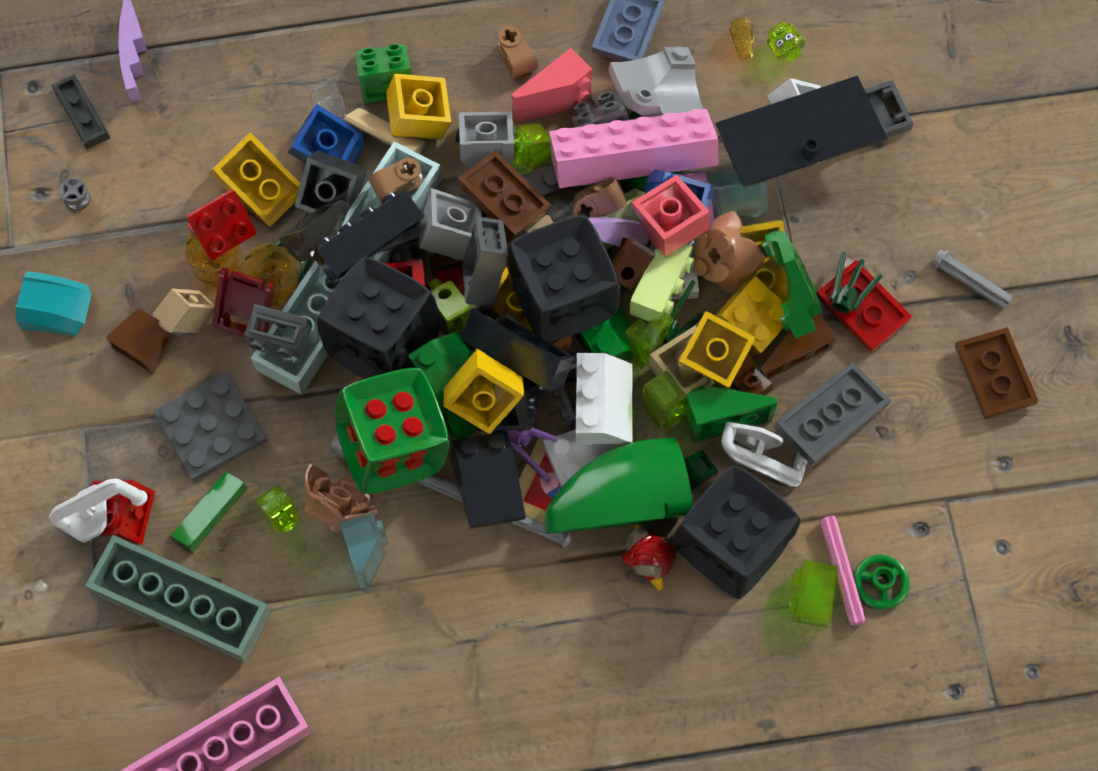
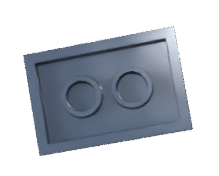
[592,0,665,62]

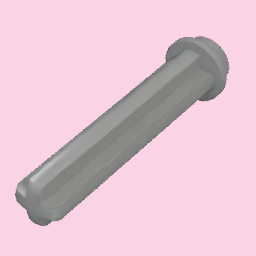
[932,249,1012,309]

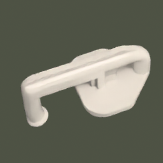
[721,422,808,487]
[49,478,147,542]

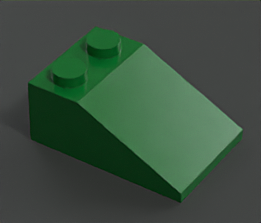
[683,387,778,443]

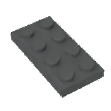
[774,362,891,466]

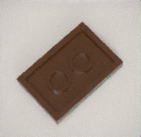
[456,150,552,240]
[955,327,1038,420]

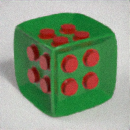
[334,368,449,494]

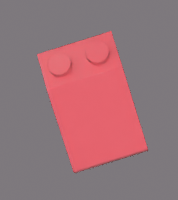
[511,48,592,123]

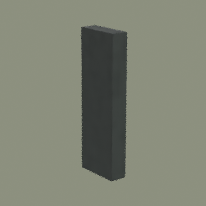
[51,74,110,149]

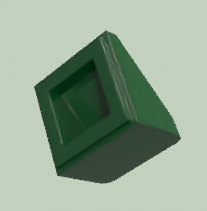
[684,450,719,490]

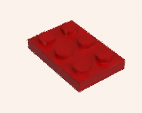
[816,260,912,353]

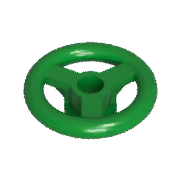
[853,554,910,610]

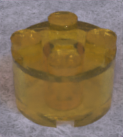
[185,233,245,287]
[241,243,300,306]

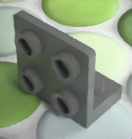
[569,91,629,128]

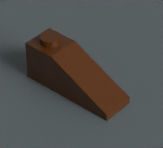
[760,314,835,380]

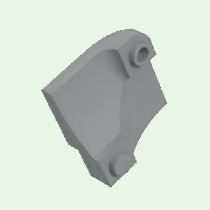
[608,46,704,117]

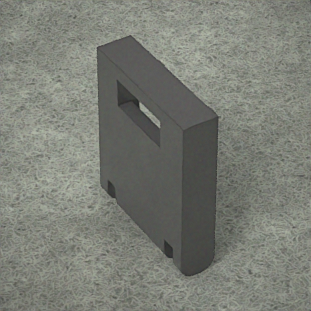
[864,80,914,137]

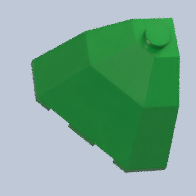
[408,332,489,440]

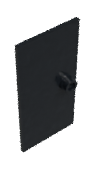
[715,75,888,188]

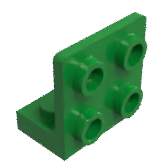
[355,44,411,104]

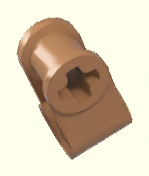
[498,26,538,79]
[369,157,423,204]
[573,177,627,218]

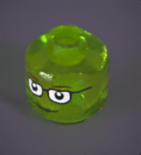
[767,22,805,62]

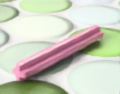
[821,516,865,626]

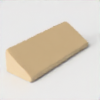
[344,108,426,154]

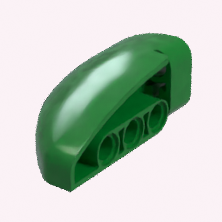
[543,437,693,534]

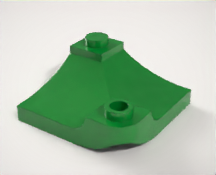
[762,230,822,339]

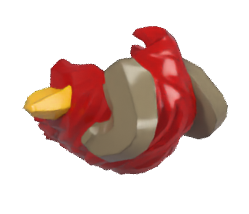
[622,524,677,591]

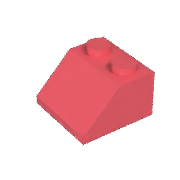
[632,175,710,257]

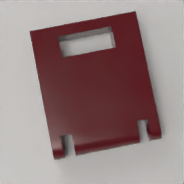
[212,267,275,337]

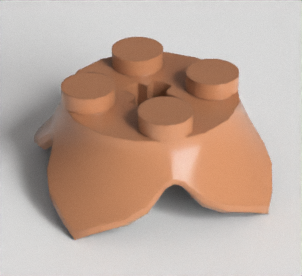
[694,211,765,294]
[304,464,378,533]

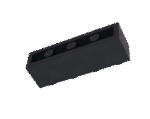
[313,189,424,284]
[460,306,575,391]

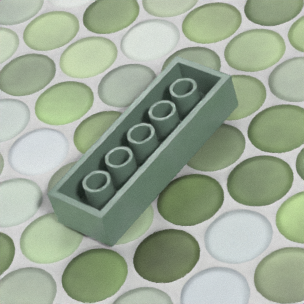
[85,535,272,664]

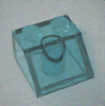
[706,168,769,218]
[340,512,388,591]

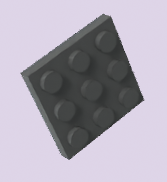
[154,371,267,482]

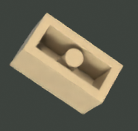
[153,289,215,333]

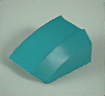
[15,271,92,336]

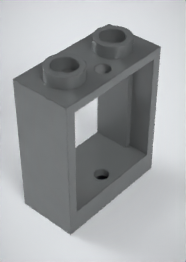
[461,217,508,307]

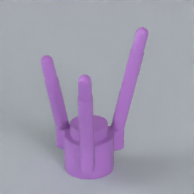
[505,428,558,482]

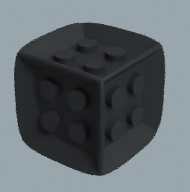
[507,215,620,342]
[317,257,440,379]
[674,465,801,599]

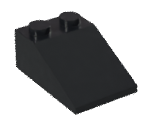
[451,431,526,529]

